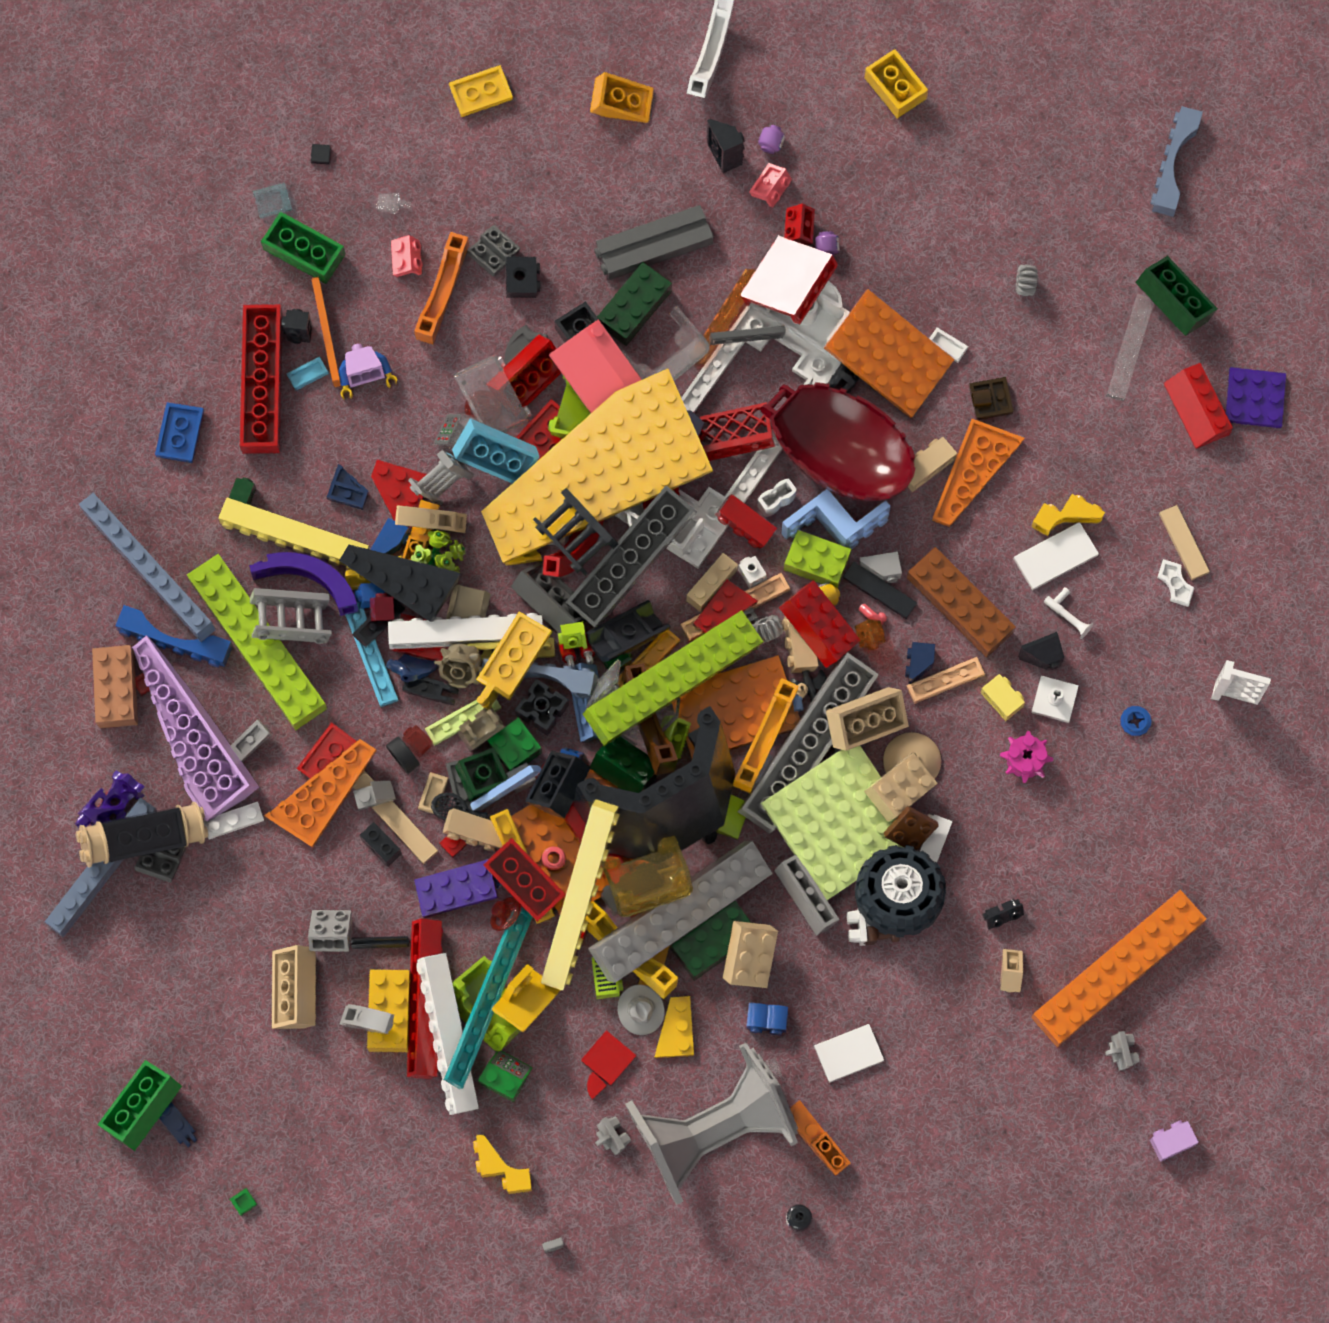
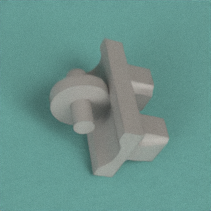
[1105,1031,1140,1071]
[595,1117,631,1156]

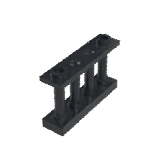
[533,488,619,576]

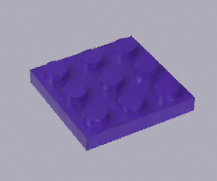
[1225,367,1286,428]

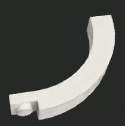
[687,0,734,98]

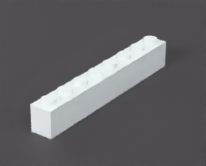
[388,613,542,649]
[417,953,479,1115]

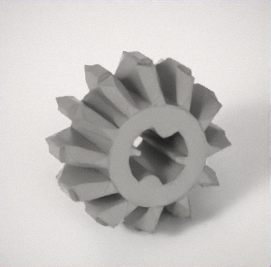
[1016,264,1038,296]
[752,615,784,643]

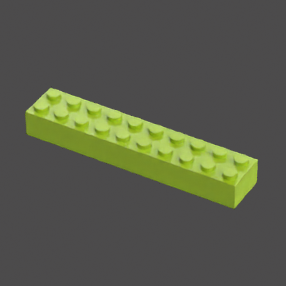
[187,554,327,731]
[582,610,764,746]

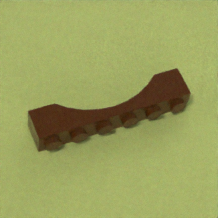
[621,663,678,775]

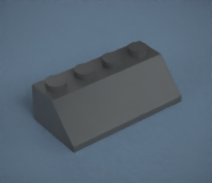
[511,561,587,633]

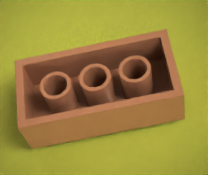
[92,645,138,728]

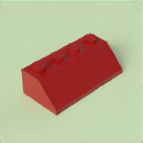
[486,334,561,416]
[1164,363,1233,449]

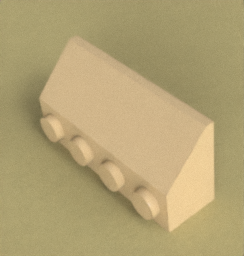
[272,945,316,1029]

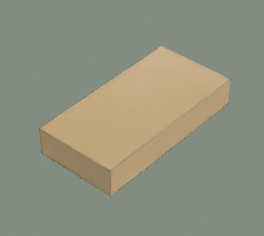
[418,772,449,814]

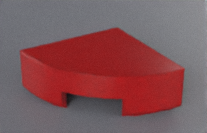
[587,1072,607,1100]

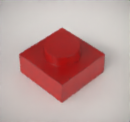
[439,835,467,858]

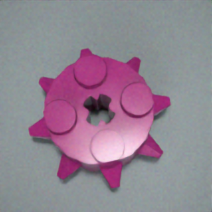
[1000,731,1053,783]

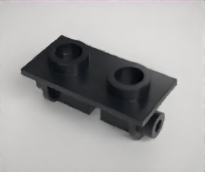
[982,899,1024,930]

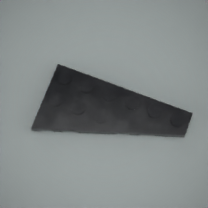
[339,544,463,622]

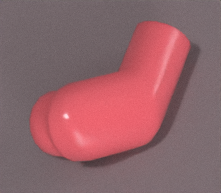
[859,604,887,625]

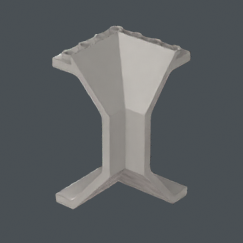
[625,1043,798,1205]

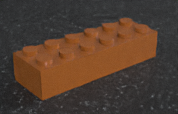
[907,547,1016,658]

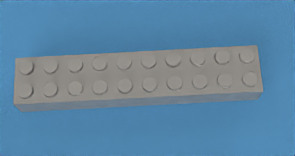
[738,652,879,834]
[588,841,772,983]

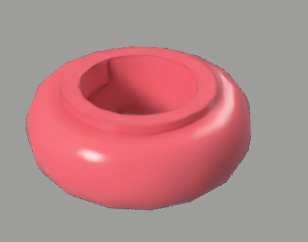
[542,846,566,871]

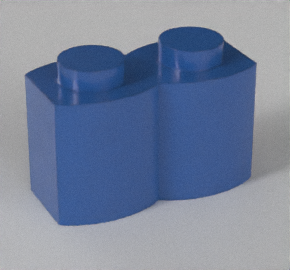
[747,1003,788,1036]

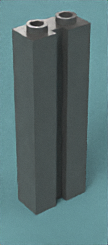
[594,205,713,280]

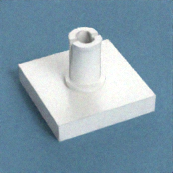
[1031,676,1079,723]

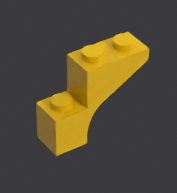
[1032,494,1105,536]
[473,1135,532,1194]

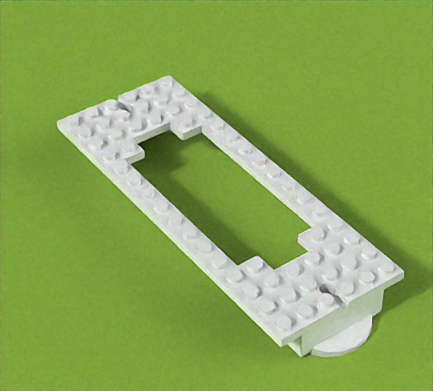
[615,281,850,569]

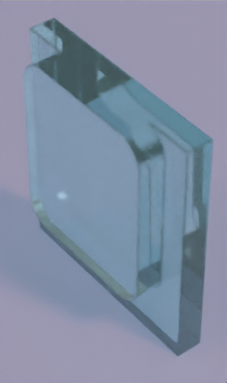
[253,183,292,219]

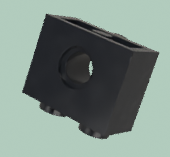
[506,257,540,298]

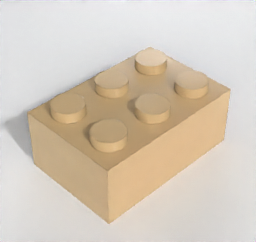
[864,753,938,822]
[723,921,778,988]

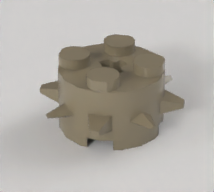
[434,643,483,688]

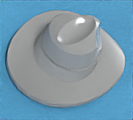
[617,985,664,1035]

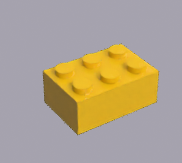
[864,49,928,119]

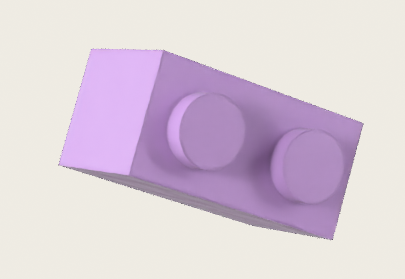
[1150,1120,1199,1162]

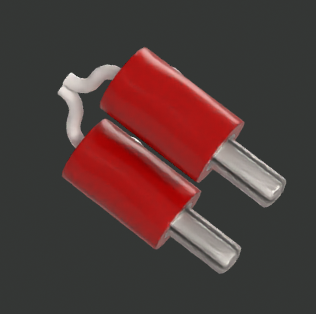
[558,633,595,667]

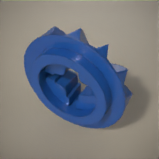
[1120,706,1151,736]

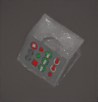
[432,413,481,455]

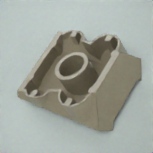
[446,584,491,619]

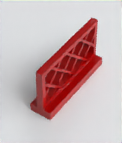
[698,402,775,461]

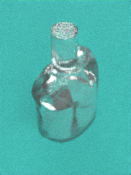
[377,193,412,214]

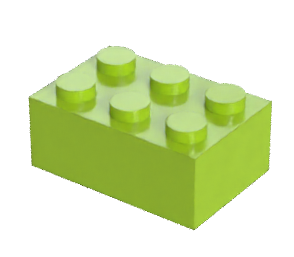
[784,530,851,588]

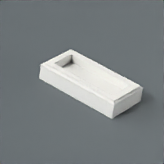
[929,328,968,363]

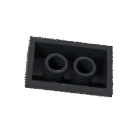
[707,119,745,173]
[525,750,591,819]

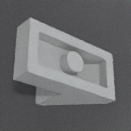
[353,781,396,811]

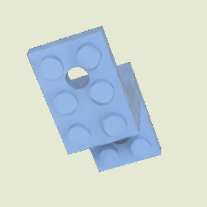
[781,489,890,549]

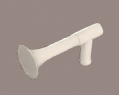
[1044,587,1093,639]

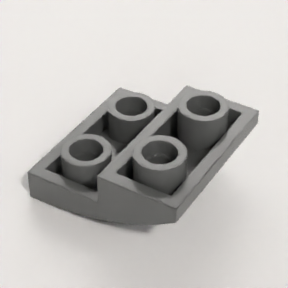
[467,225,520,277]
[135,847,186,883]

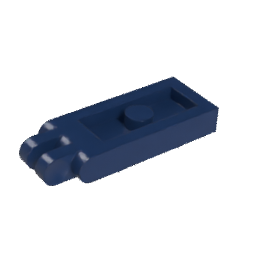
[159,1102,197,1148]

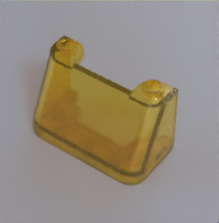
[601,836,693,917]

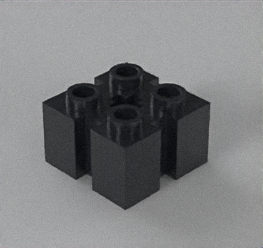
[515,679,569,736]

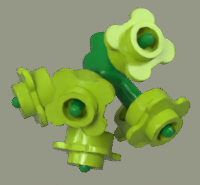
[411,531,466,573]

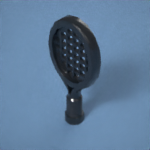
[431,792,488,821]

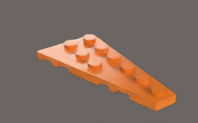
[932,419,1025,527]
[264,739,377,847]

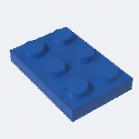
[155,402,204,463]

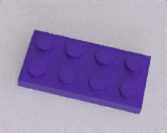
[414,859,498,918]

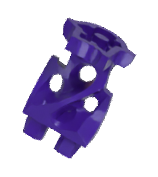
[75,770,145,828]

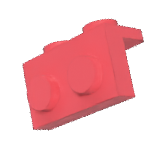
[391,235,422,277]

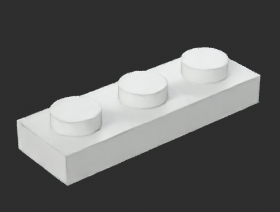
[203,802,264,839]

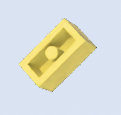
[981,674,1025,721]

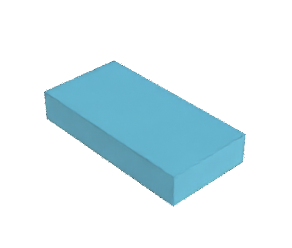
[287,356,329,391]

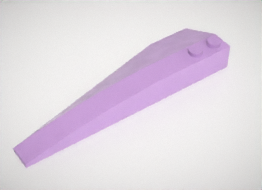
[132,635,259,822]

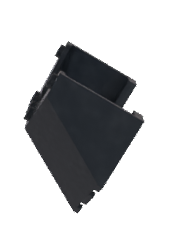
[573,706,736,865]

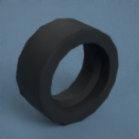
[386,736,420,774]

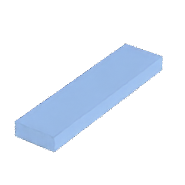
[470,765,541,811]

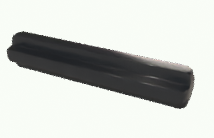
[351,936,409,949]

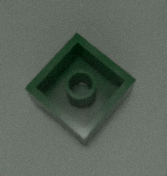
[455,748,508,802]

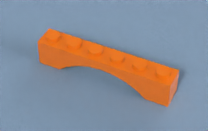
[414,232,469,344]

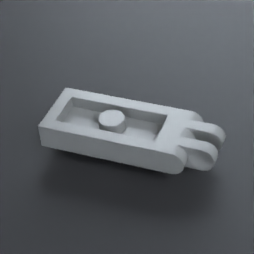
[231,719,272,763]

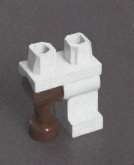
[847,909,900,946]

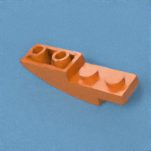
[790,1100,851,1176]

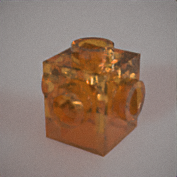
[854,619,886,650]

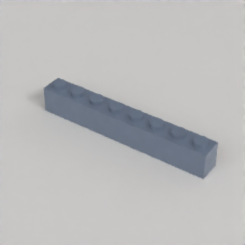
[45,797,157,938]

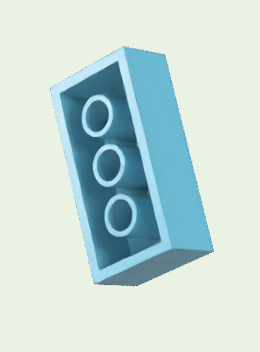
[452,418,540,484]

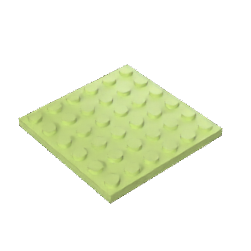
[760,746,902,900]

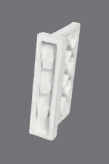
[1211,660,1271,705]

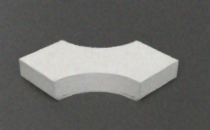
[1157,559,1194,607]

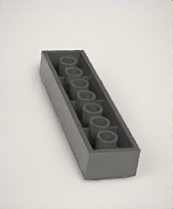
[566,485,697,627]

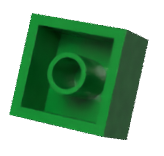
[487,718,542,772]

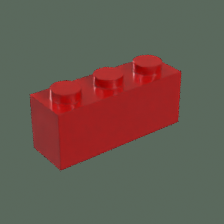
[715,494,777,549]

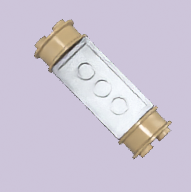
[76,802,208,867]

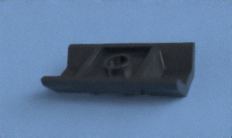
[586,600,671,661]

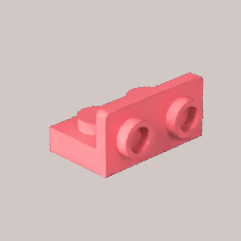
[749,163,792,208]

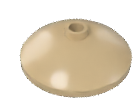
[883,733,941,779]

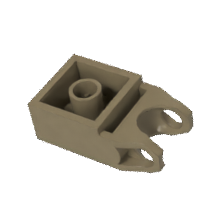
[457,708,504,752]

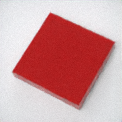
[581,1030,636,1086]

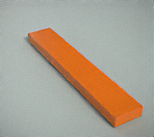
[312,277,341,387]

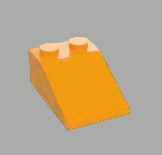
[590,72,654,123]

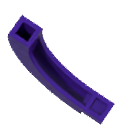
[249,552,359,616]

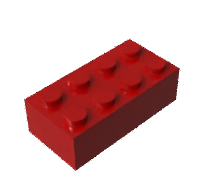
[779,580,861,668]
[483,838,566,922]

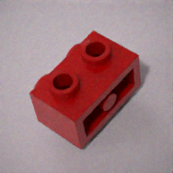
[784,203,815,246]

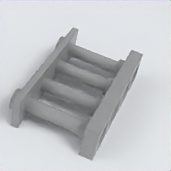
[408,450,475,505]
[250,588,332,644]

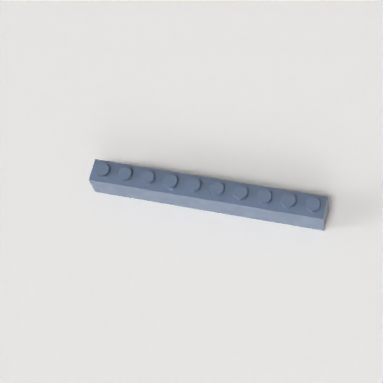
[79,493,216,642]

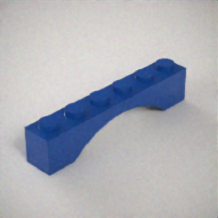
[115,605,233,668]

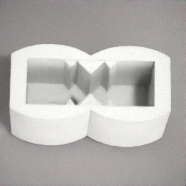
[757,479,797,517]

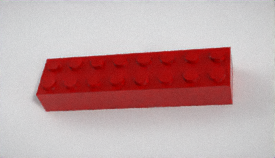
[240,304,283,454]

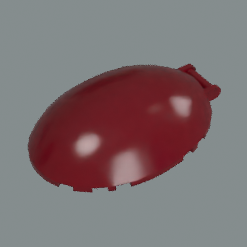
[760,382,916,501]

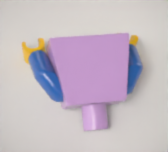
[338,344,397,400]

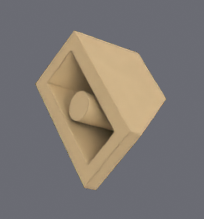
[1000,949,1023,992]

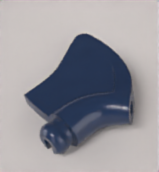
[386,654,439,682]

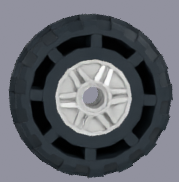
[855,845,946,937]

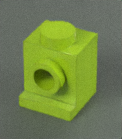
[558,622,587,649]

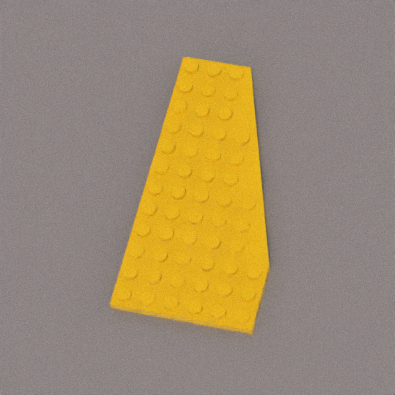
[481,369,713,564]

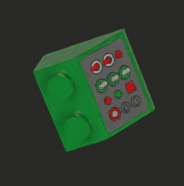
[478,1051,533,1102]

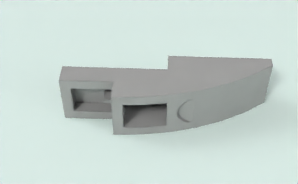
[340,1004,394,1034]

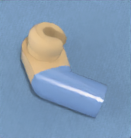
[793,683,808,712]

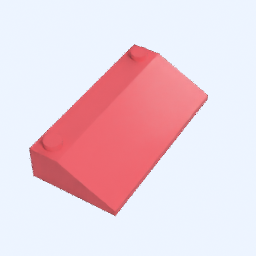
[549,319,642,413]

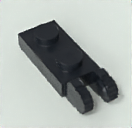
[402,677,459,705]

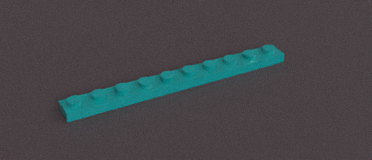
[444,906,533,1089]

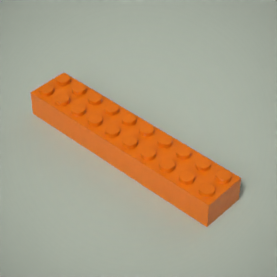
[1031,889,1207,1048]

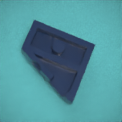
[327,464,369,510]

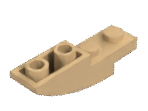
[395,506,467,533]

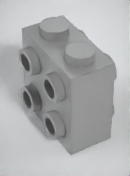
[308,910,353,952]

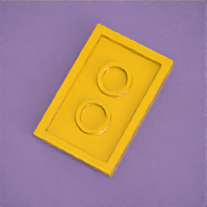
[449,65,513,117]

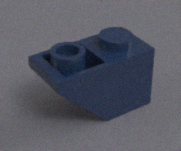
[905,642,935,684]

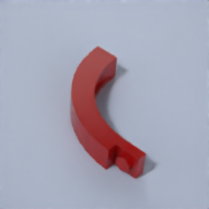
[543,520,604,577]

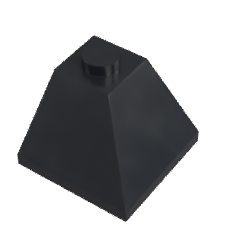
[1018,632,1064,670]

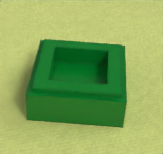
[230,1188,257,1216]

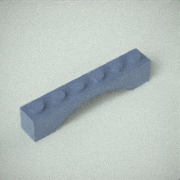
[1150,106,1203,217]
[482,658,598,699]

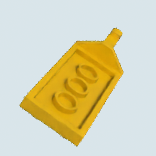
[476,611,552,710]

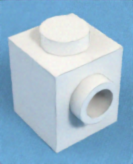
[738,556,766,589]

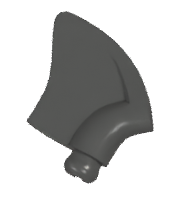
[504,325,548,365]

